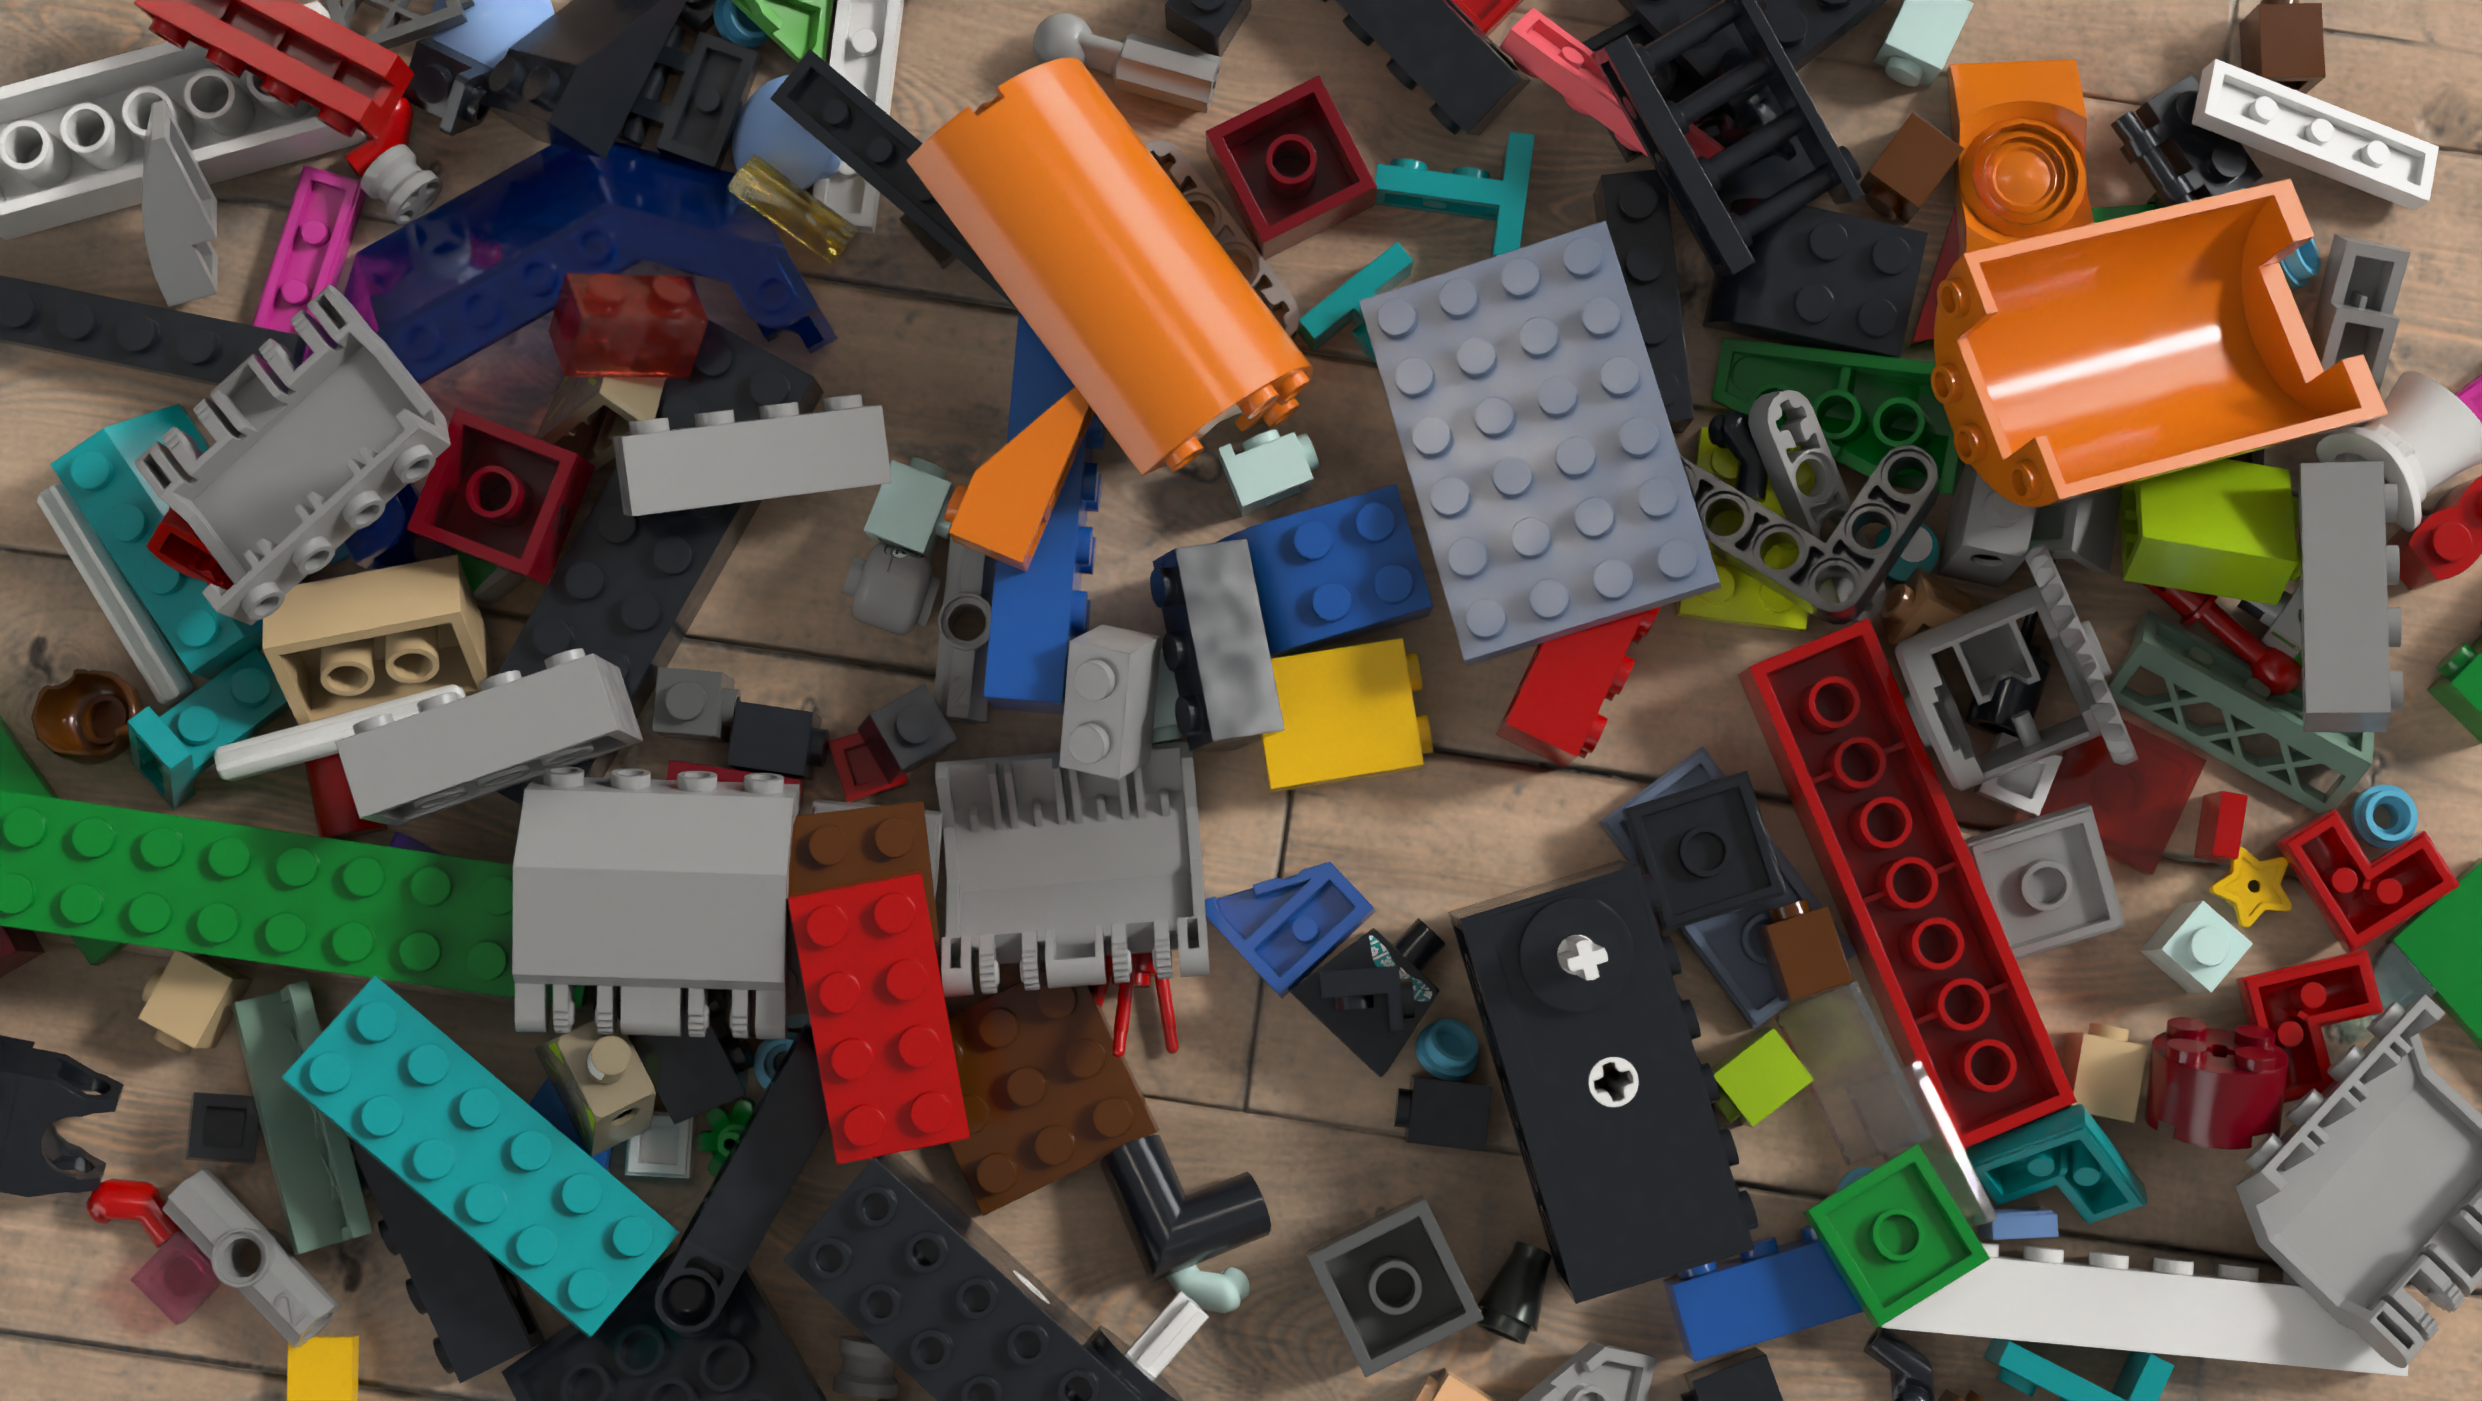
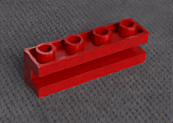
[134,0,414,140]

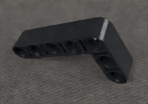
[1680,445,1939,625]

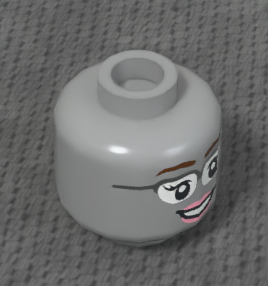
[842,543,941,635]

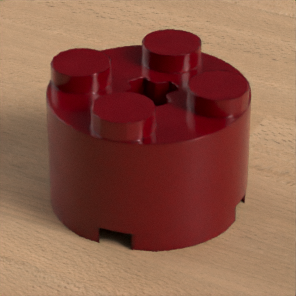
[2145,1017,2289,1150]

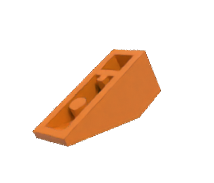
[944,387,1095,572]

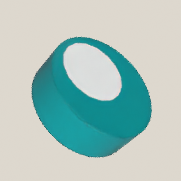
[1872,523,1939,584]

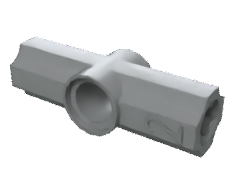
[933,536,996,723]
[162,1168,341,1348]

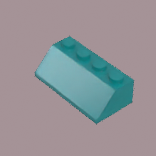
[50,404,303,680]

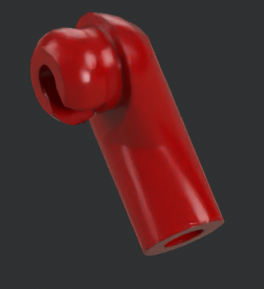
[344,97,414,180]
[86,1178,183,1248]

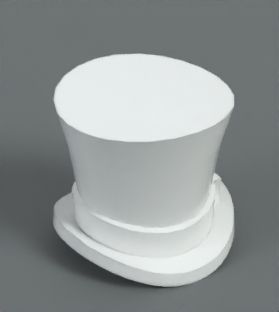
[2316,371,2482,532]

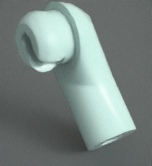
[1166,1265,1250,1313]

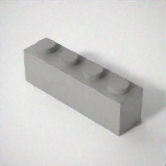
[613,394,892,516]
[2298,461,2404,732]

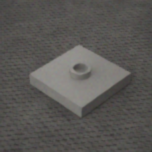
[1964,802,2126,960]

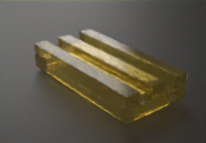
[727,154,859,263]

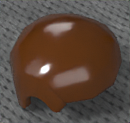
[31,669,143,765]

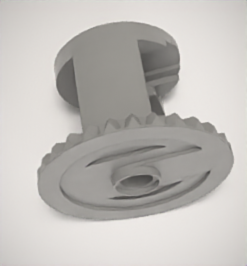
[1895,542,2139,791]

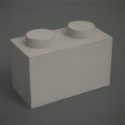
[1059,624,1162,780]

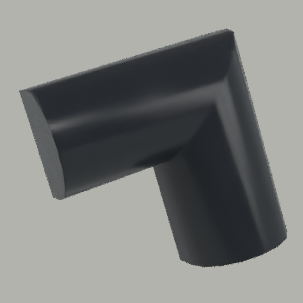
[1100,1135,1271,1283]

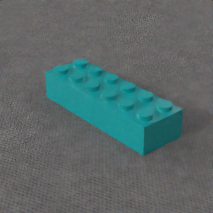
[282,976,680,1338]

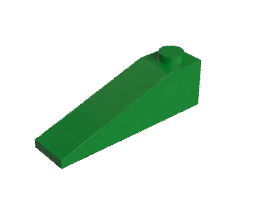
[1712,338,1966,496]

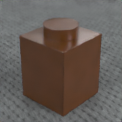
[2239,0,2326,94]
[1859,112,1964,224]
[1756,899,1853,1001]

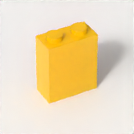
[1262,638,1433,794]

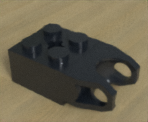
[0,1035,124,1197]

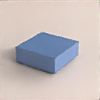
[1977,1207,2059,1240]

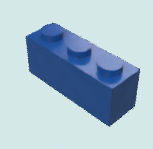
[1663,1224,1864,1362]

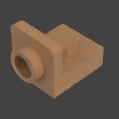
[1881,567,1982,647]

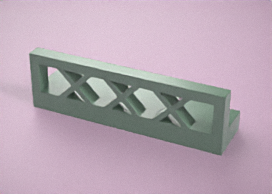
[2107,610,2375,814]
[230,980,372,1256]

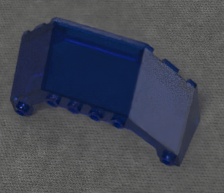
[334,141,838,571]

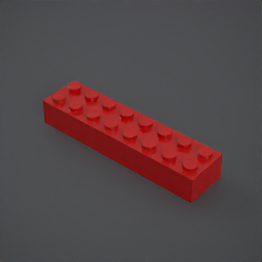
[1738,618,2077,1152]

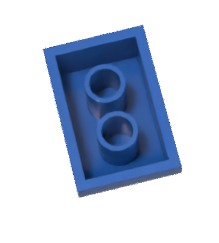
[1216,484,1433,659]

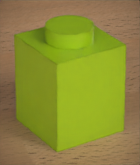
[1711,1027,1814,1128]

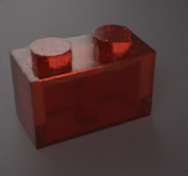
[548,273,708,378]

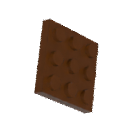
[751,801,943,1020]
[948,970,1159,1216]

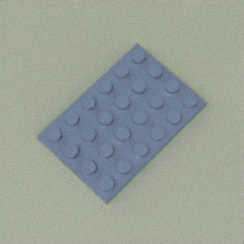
[1359,220,1721,666]

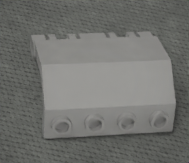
[134,284,451,626]
[935,741,1210,997]
[512,766,800,1039]
[2236,994,2482,1368]

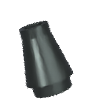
[1476,1241,1552,1344]

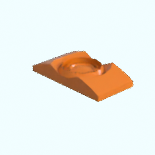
[1947,59,2094,257]

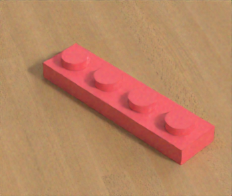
[1499,8,1725,159]

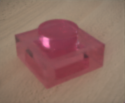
[130,1231,223,1325]

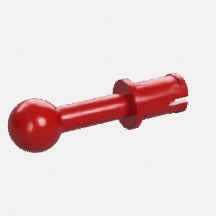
[2141,583,2302,696]

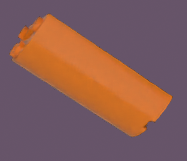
[906,58,1313,476]
[1931,179,2388,507]

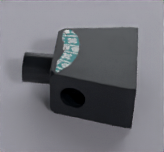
[1290,918,1446,1077]

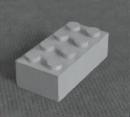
[335,648,643,826]

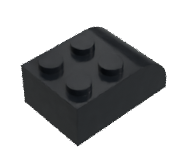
[1703,198,1928,358]

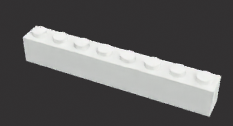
[1869,1241,2408,1376]

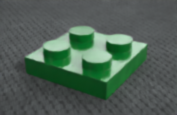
[1803,1144,1990,1328]

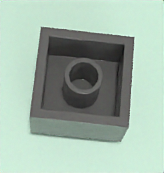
[1306,1194,1484,1378]

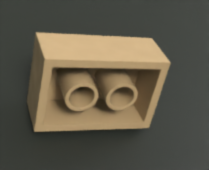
[262,554,492,725]

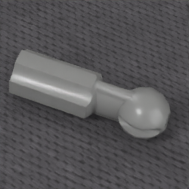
[1033,13,1222,113]

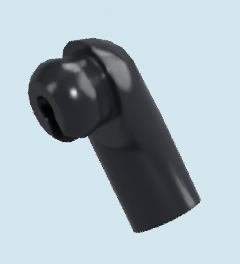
[1708,410,1769,503]
[1864,1327,1935,1401]

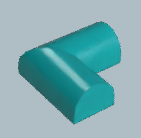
[1965,1104,2148,1224]

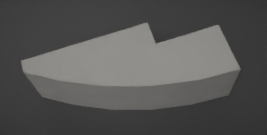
[141,100,218,307]
[2311,234,2410,435]

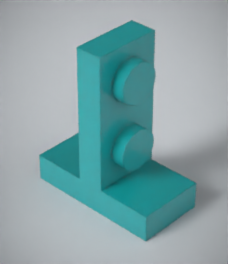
[1375,132,1535,258]
[1298,241,1413,362]
[127,648,290,810]
[1983,1338,2174,1401]

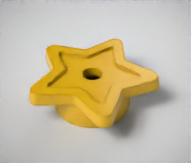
[2209,846,2292,929]

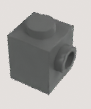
[652,667,741,743]

